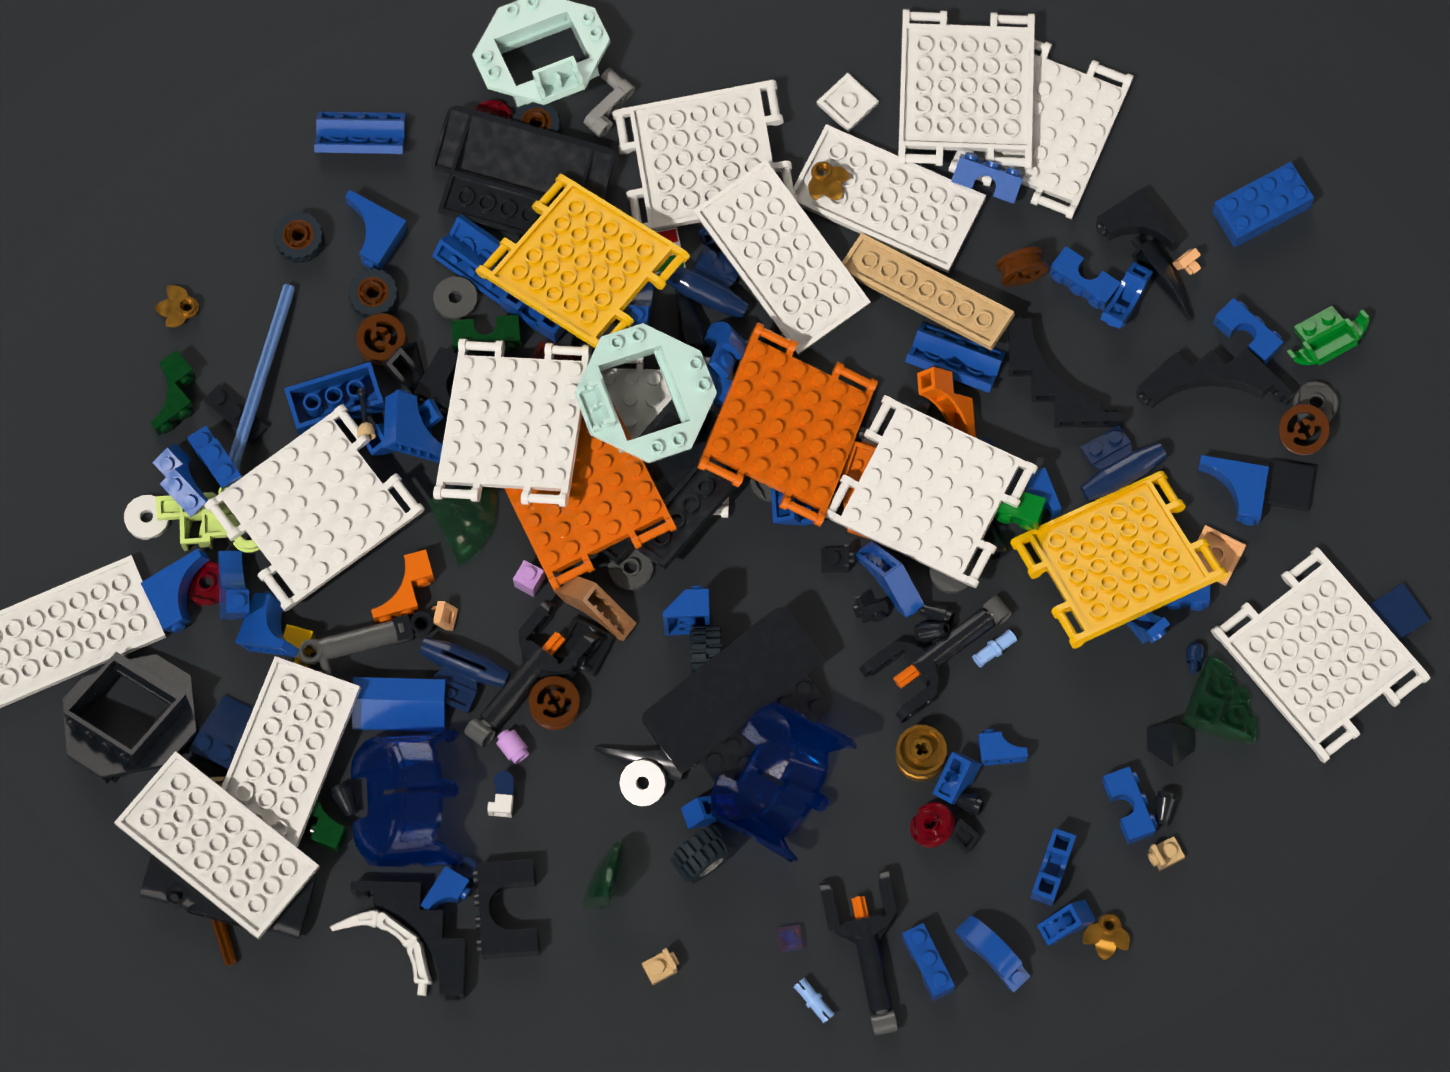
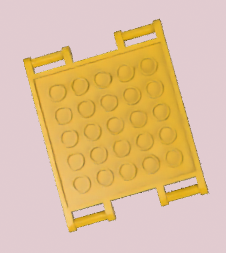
[475,174,690,348]
[1010,471,1229,649]

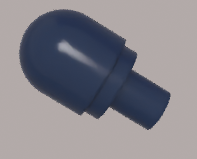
[1185,642,1205,674]

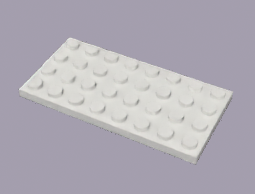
[793,124,986,273]
[693,160,871,355]
[0,555,166,708]
[221,656,361,848]
[114,751,319,940]

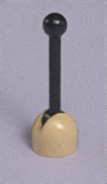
[357,388,376,440]

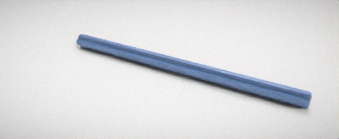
[229,284,295,486]

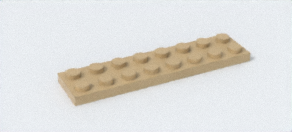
[842,233,1015,351]

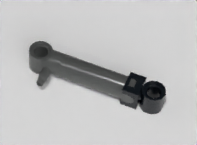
[298,611,433,676]

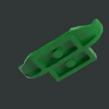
[1287,306,1369,366]

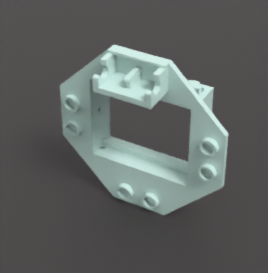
[472,0,610,107]
[574,323,717,463]

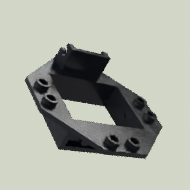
[62,652,197,784]

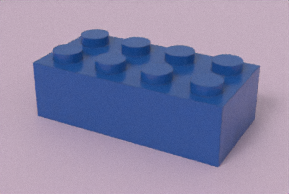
[1212,162,1314,248]
[284,362,385,436]

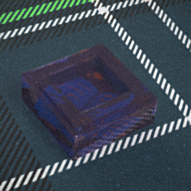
[777,925,803,953]

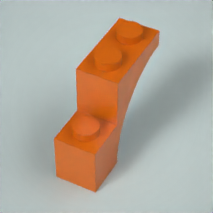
[917,367,976,438]
[371,549,435,624]

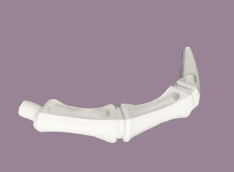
[330,909,433,996]

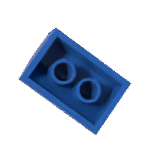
[663,586,710,636]

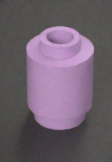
[496,729,529,764]

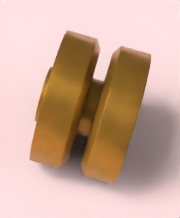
[896,725,947,781]

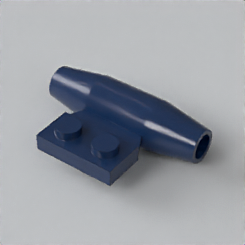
[666,245,749,319]
[1080,425,1167,502]
[419,637,511,714]

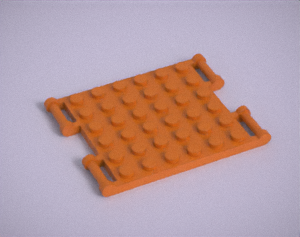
[697,322,878,527]
[504,397,677,591]

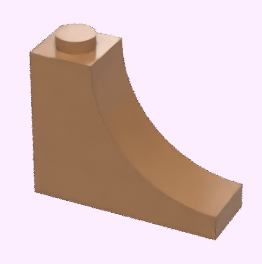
[553,576,637,641]

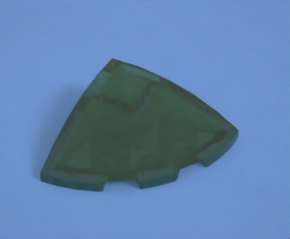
[427,486,497,566]
[1182,656,1257,744]
[583,842,622,910]

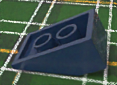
[189,695,253,772]

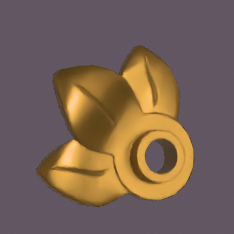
[808,161,850,200]
[154,285,199,328]
[1083,914,1130,960]

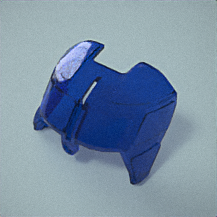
[711,702,857,863]
[351,729,463,867]

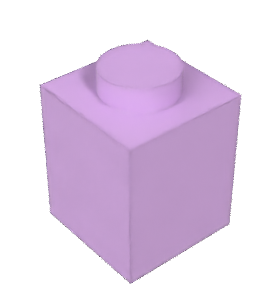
[513,560,545,597]

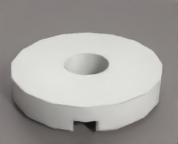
[124,495,170,540]
[620,759,667,806]

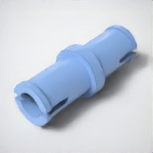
[972,629,1017,668]
[793,978,835,1024]

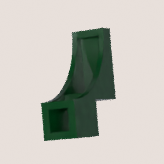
[150,350,195,437]
[309,795,348,853]

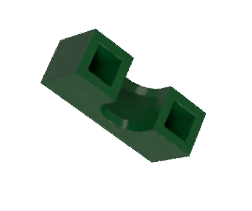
[451,315,522,355]

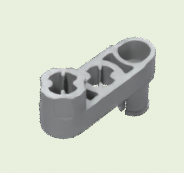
[583,68,635,138]

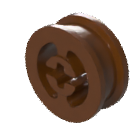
[996,247,1049,287]
[356,314,408,367]
[1279,404,1330,455]
[529,676,580,730]

